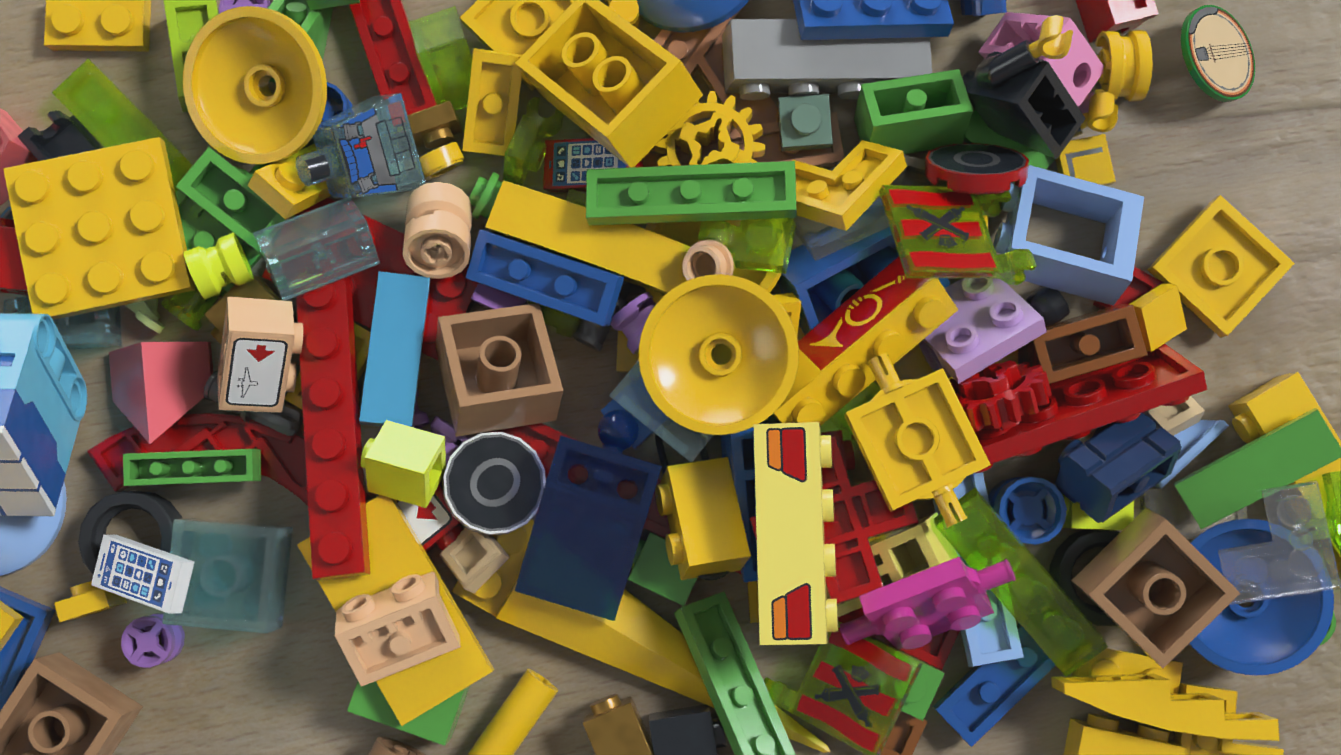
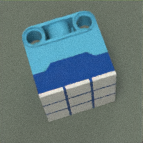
[0,313,87,516]

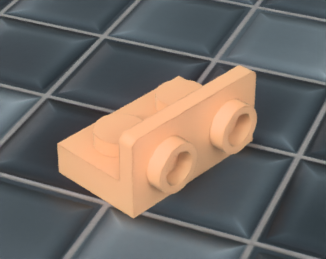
[334,572,461,687]

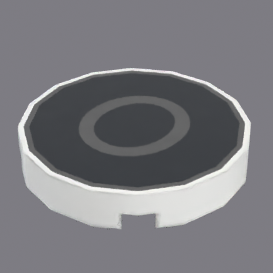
[443,432,546,535]

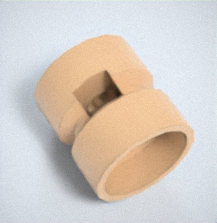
[403,182,472,279]

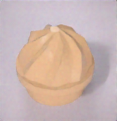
[682,240,734,281]

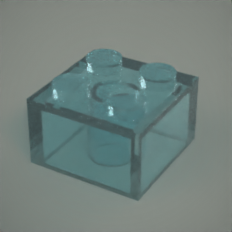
[162,518,293,633]

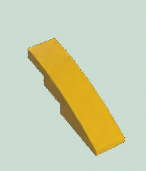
[485,180,690,294]
[1051,673,1280,741]

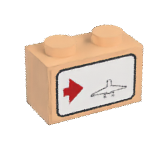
[217,297,303,413]

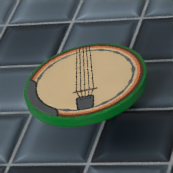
[1180,5,1255,102]

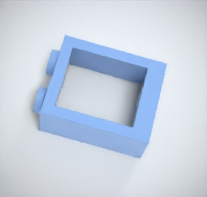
[993,165,1144,306]

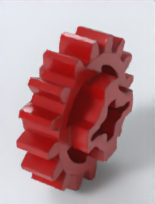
[949,360,1052,432]

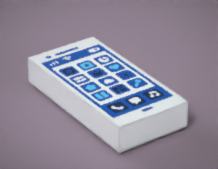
[91,535,194,614]

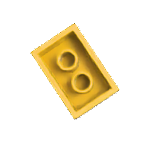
[515,0,703,168]

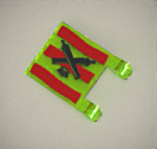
[879,185,1037,285]
[763,621,923,755]

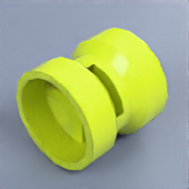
[183,232,254,299]

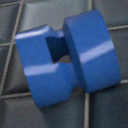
[988,477,1067,545]

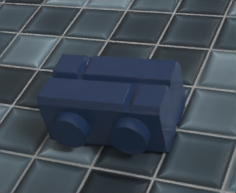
[1055,412,1182,523]

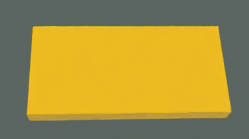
[297,495,495,726]

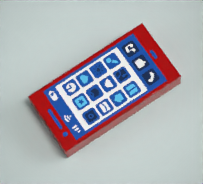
[543,138,643,193]

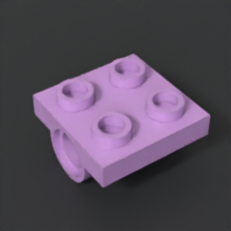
[919,267,1046,384]

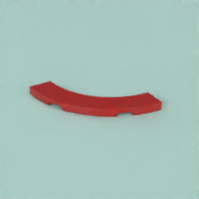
[87,413,370,506]

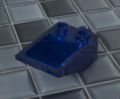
[515,409,662,621]

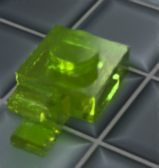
[503,97,564,186]
[698,218,796,274]

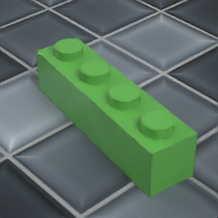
[123,449,261,486]

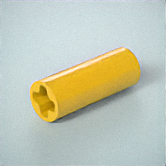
[468,669,559,755]

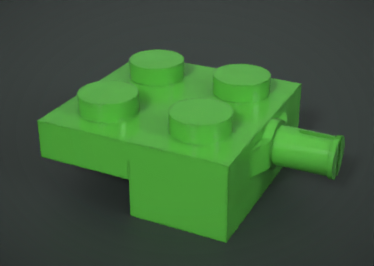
[175,147,295,292]

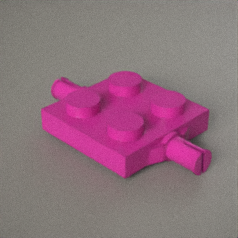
[840,557,1016,650]

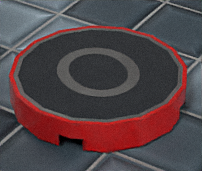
[924,143,1029,194]

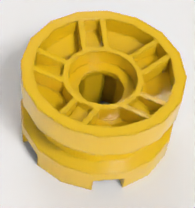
[1095,30,1153,101]

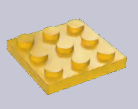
[3,137,195,320]

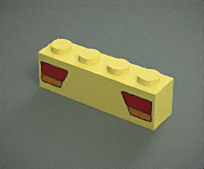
[753,422,838,645]

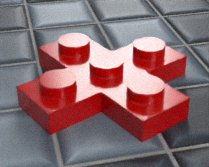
[750,437,919,604]

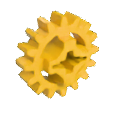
[654,91,765,166]

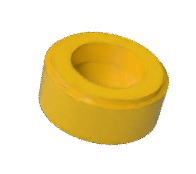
[412,142,465,181]

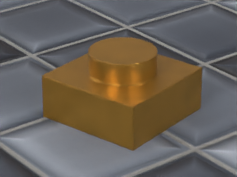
[402,101,463,149]

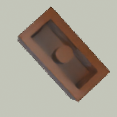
[1026,304,1148,384]

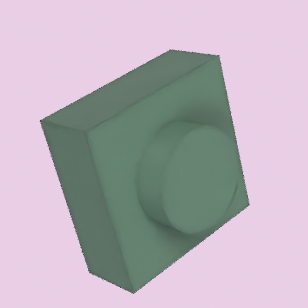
[777,94,833,152]

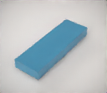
[359,271,430,427]

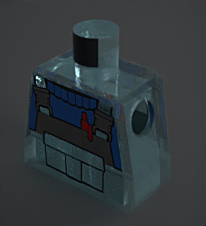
[296,93,426,198]

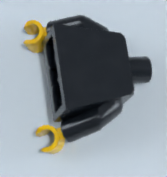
[962,15,1118,159]

